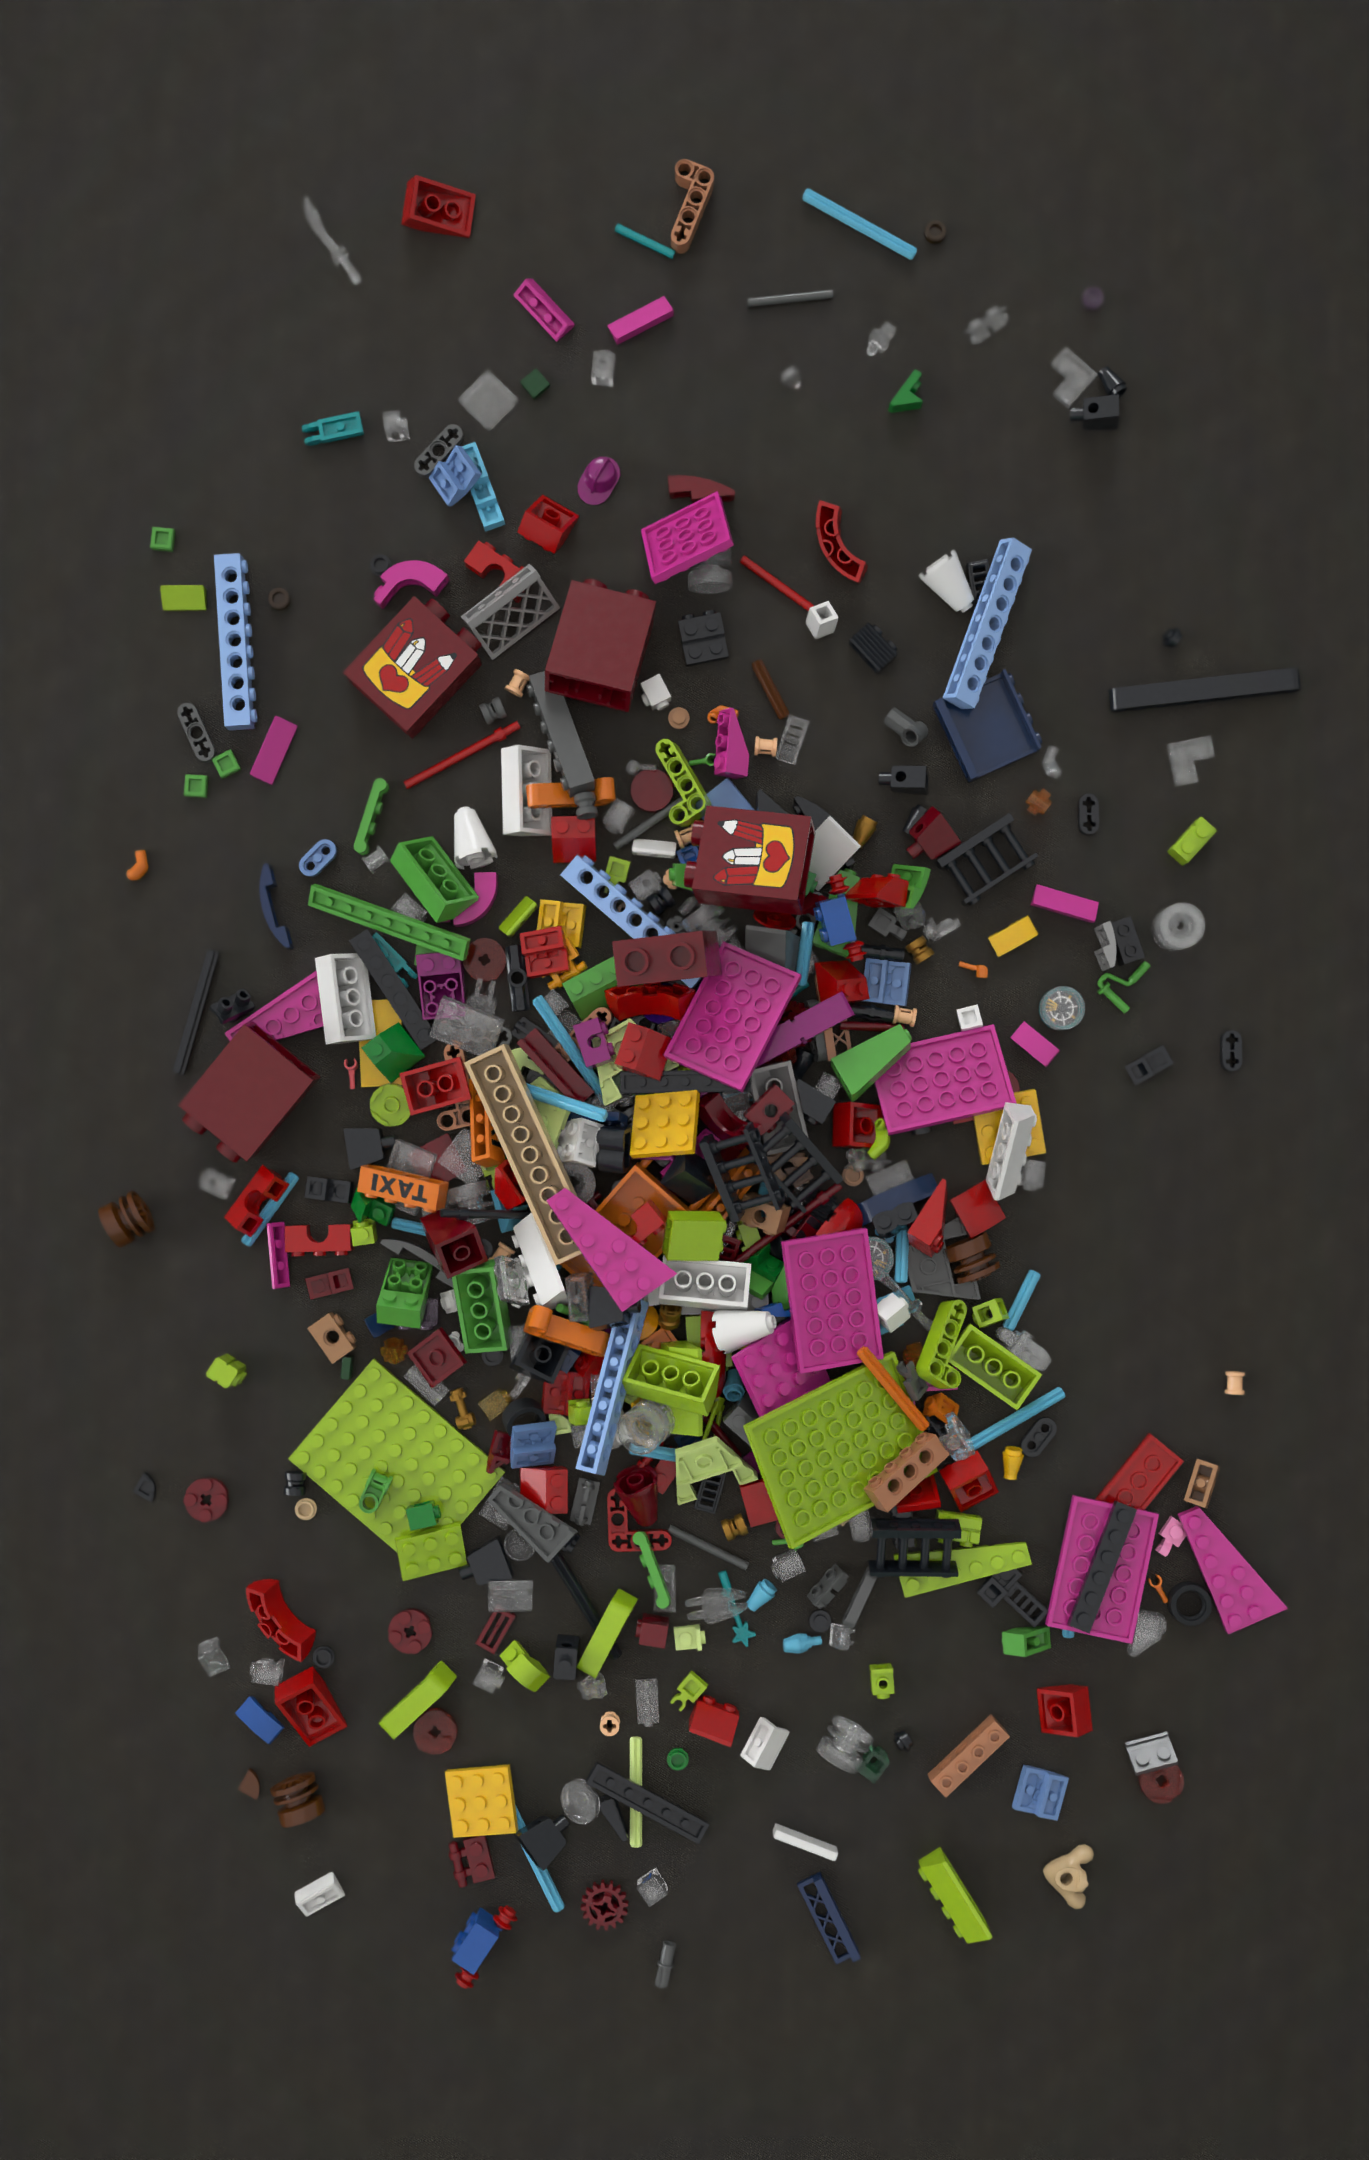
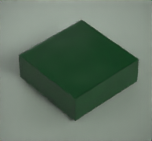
[520,368,550,400]
[340,1355,354,1380]

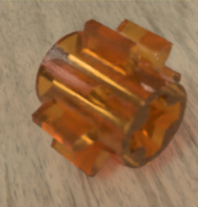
[1025,789,1052,816]
[380,1337,408,1364]
[903,1342,924,1369]

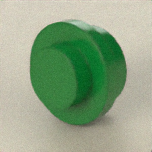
[667,1748,689,1771]

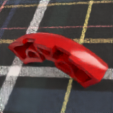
[816,500,868,583]
[604,982,696,1021]
[816,1198,863,1235]
[700,1311,726,1398]
[246,1579,316,1662]

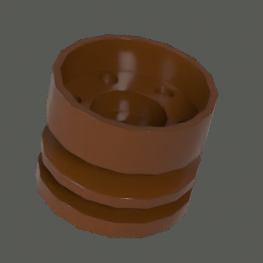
[98,1191,155,1248]
[944,1232,1001,1284]
[270,1772,326,1828]

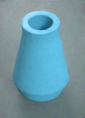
[723,1369,745,1402]
[746,1579,777,1612]

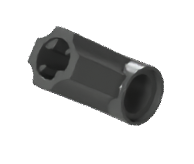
[884,707,928,747]

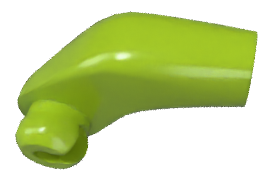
[867,1118,890,1160]

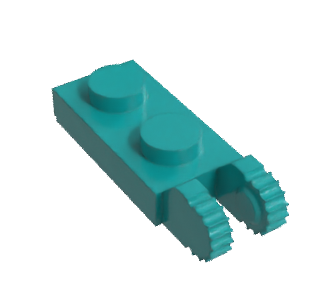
[302,411,364,446]
[372,932,418,988]

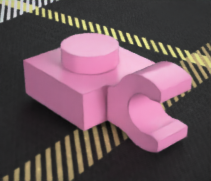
[1155,1516,1186,1557]

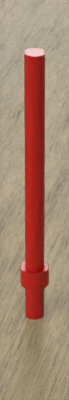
[404,721,521,789]

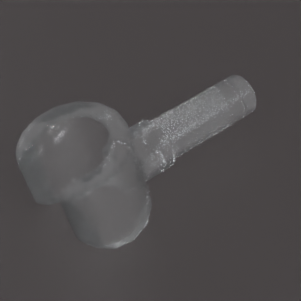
[625,760,657,776]

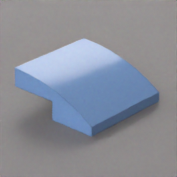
[429,445,482,506]
[696,778,754,820]
[863,958,912,1007]
[510,1421,557,1469]
[1012,1764,1069,1821]

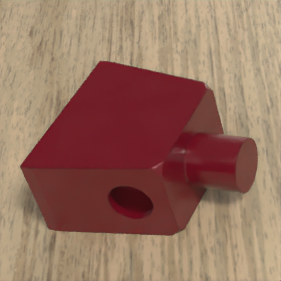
[906,806,961,860]

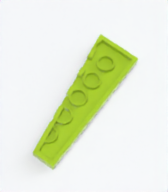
[893,1542,1032,1598]

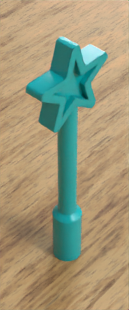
[718,1570,756,1647]

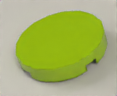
[370,1083,410,1127]

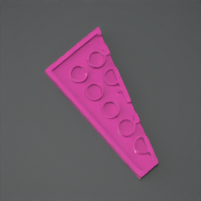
[225,971,324,1041]
[546,1188,677,1312]
[1177,1506,1288,1634]

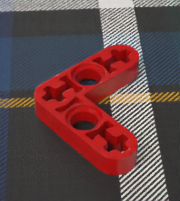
[607,1487,672,1552]

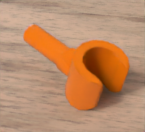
[959,961,988,978]
[1148,1574,1168,1603]

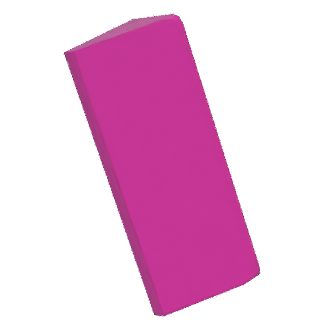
[513,279,575,342]
[607,296,674,345]
[250,715,298,785]
[1030,884,1099,923]
[267,1222,290,1289]

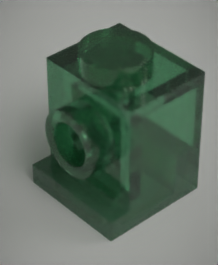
[855,1745,890,1784]

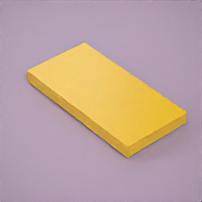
[359,999,403,1088]

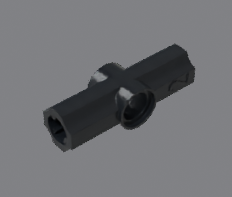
[505,945,531,1012]

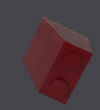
[420,1210,488,1279]

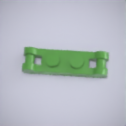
[354,778,389,856]
[633,1531,671,1609]

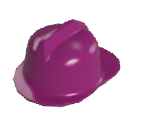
[578,457,620,505]

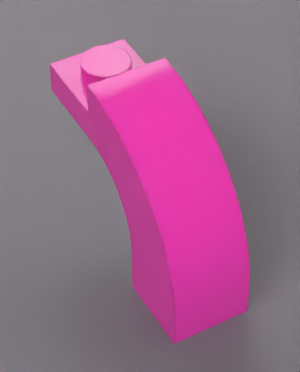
[373,560,450,609]
[439,872,498,927]

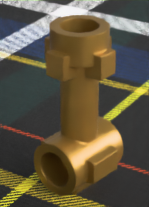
[449,1387,476,1430]

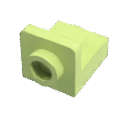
[674,1624,706,1651]

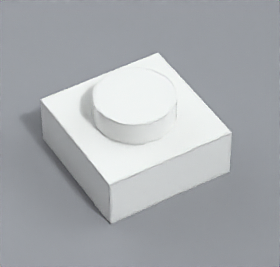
[956,1004,983,1032]

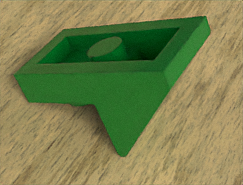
[888,369,923,413]
[351,1187,396,1227]
[744,1243,784,1283]

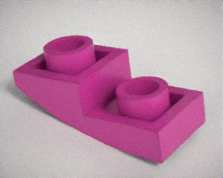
[1010,1021,1060,1067]

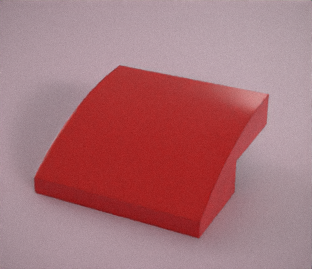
[520,926,571,979]
[949,1180,1006,1239]
[541,1370,590,1416]

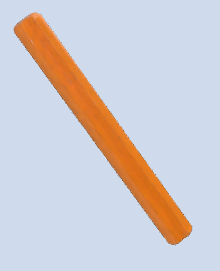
[857,1346,929,1431]

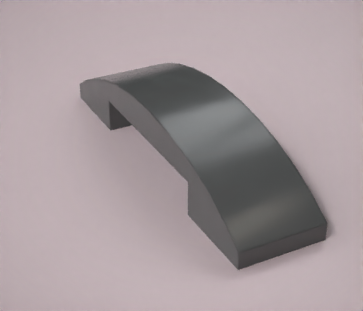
[380,1239,454,1288]

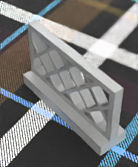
[461,564,560,660]

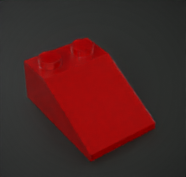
[401,175,476,238]
[399,1056,472,1116]
[907,1178,948,1258]
[275,1666,347,1747]

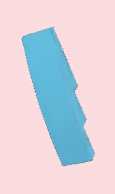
[462,442,506,532]

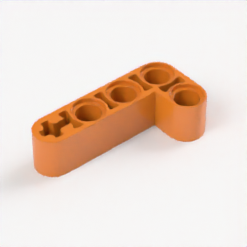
[526,777,616,809]
[523,1305,610,1357]

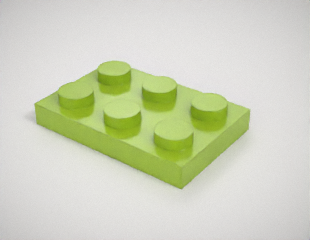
[395,1522,467,1581]

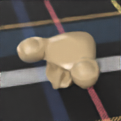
[1043,1844,1094,1909]

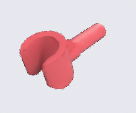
[344,1058,358,1089]

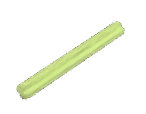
[630,1736,642,1848]

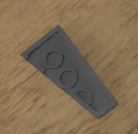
[487,1483,578,1563]

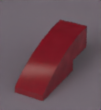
[668,475,735,504]

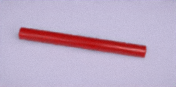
[740,555,814,612]

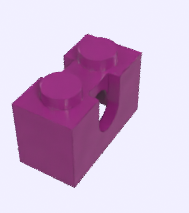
[573,1017,616,1069]

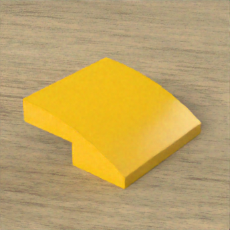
[537,899,587,948]

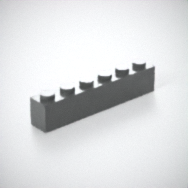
[526,671,595,798]

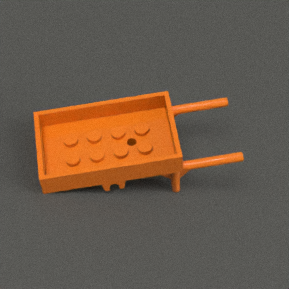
[560,1160,731,1290]

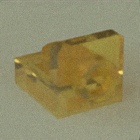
[478,1387,512,1421]

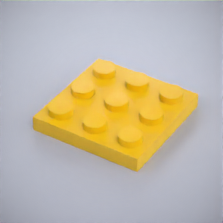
[973,1089,1046,1165]
[630,1090,700,1159]
[445,1764,518,1838]

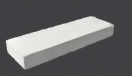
[773,1823,838,1861]

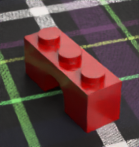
[464,540,524,603]
[224,1164,290,1237]
[616,1199,667,1246]
[285,1224,354,1256]

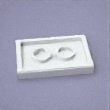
[809,816,861,891]

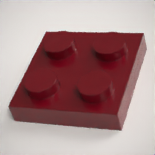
[407,1327,467,1388]

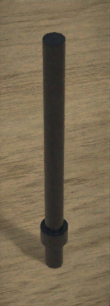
[440,1207,532,1220]

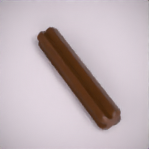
[752,659,789,720]

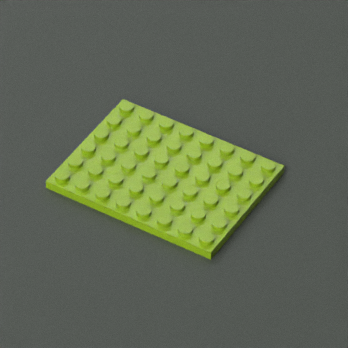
[743,1351,938,1549]
[288,1358,506,1552]

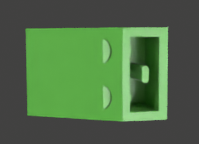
[376,1258,433,1329]

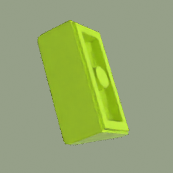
[160,585,207,611]
[499,896,538,938]

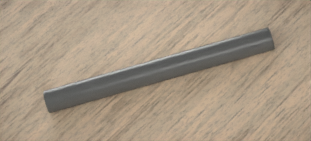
[747,289,833,307]
[613,797,683,851]
[667,1525,749,1571]

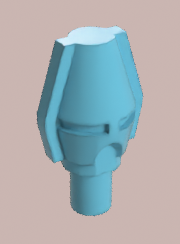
[783,1633,822,1653]

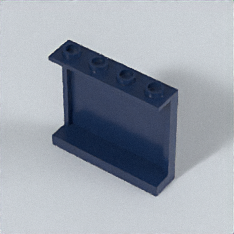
[932,669,1042,783]

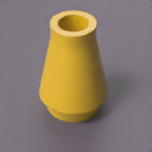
[1002,1446,1024,1480]

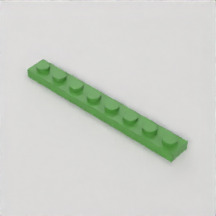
[308,884,470,961]

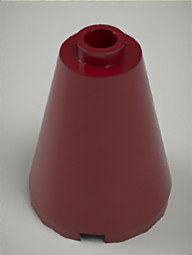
[614,1465,658,1527]

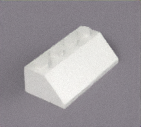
[501,745,552,836]
[315,953,376,1044]
[986,1102,1037,1200]
[511,1213,569,1310]
[659,1255,751,1311]

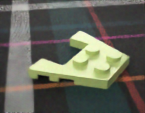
[592,1018,680,1107]
[530,1076,570,1150]
[675,1436,758,1505]

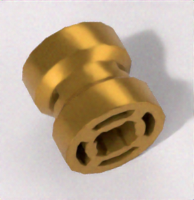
[905,936,935,965]
[658,1304,682,1330]
[721,1513,749,1542]

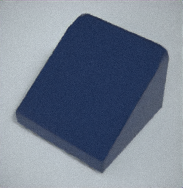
[364,1312,395,1338]

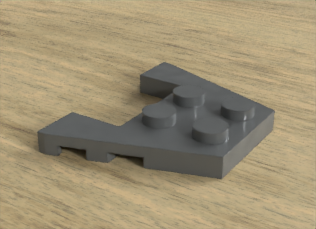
[908,1217,981,1300]

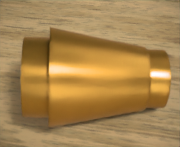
[852,815,878,848]

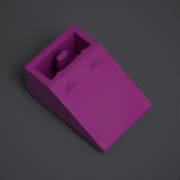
[416,952,466,1020]

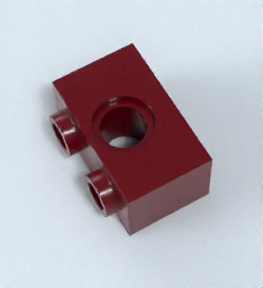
[743,1083,795,1134]
[635,1613,669,1649]

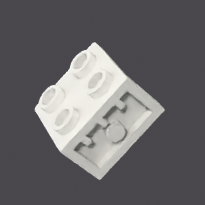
[557,1118,604,1168]

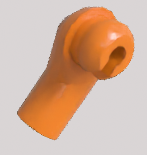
[707,705,739,724]
[127,850,149,881]

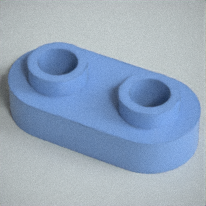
[299,839,337,877]

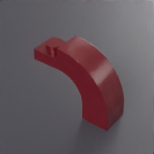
[698,1093,766,1150]

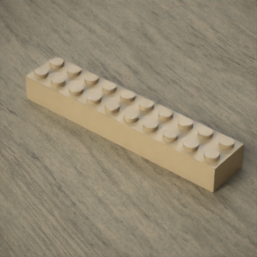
[464,1044,582,1265]

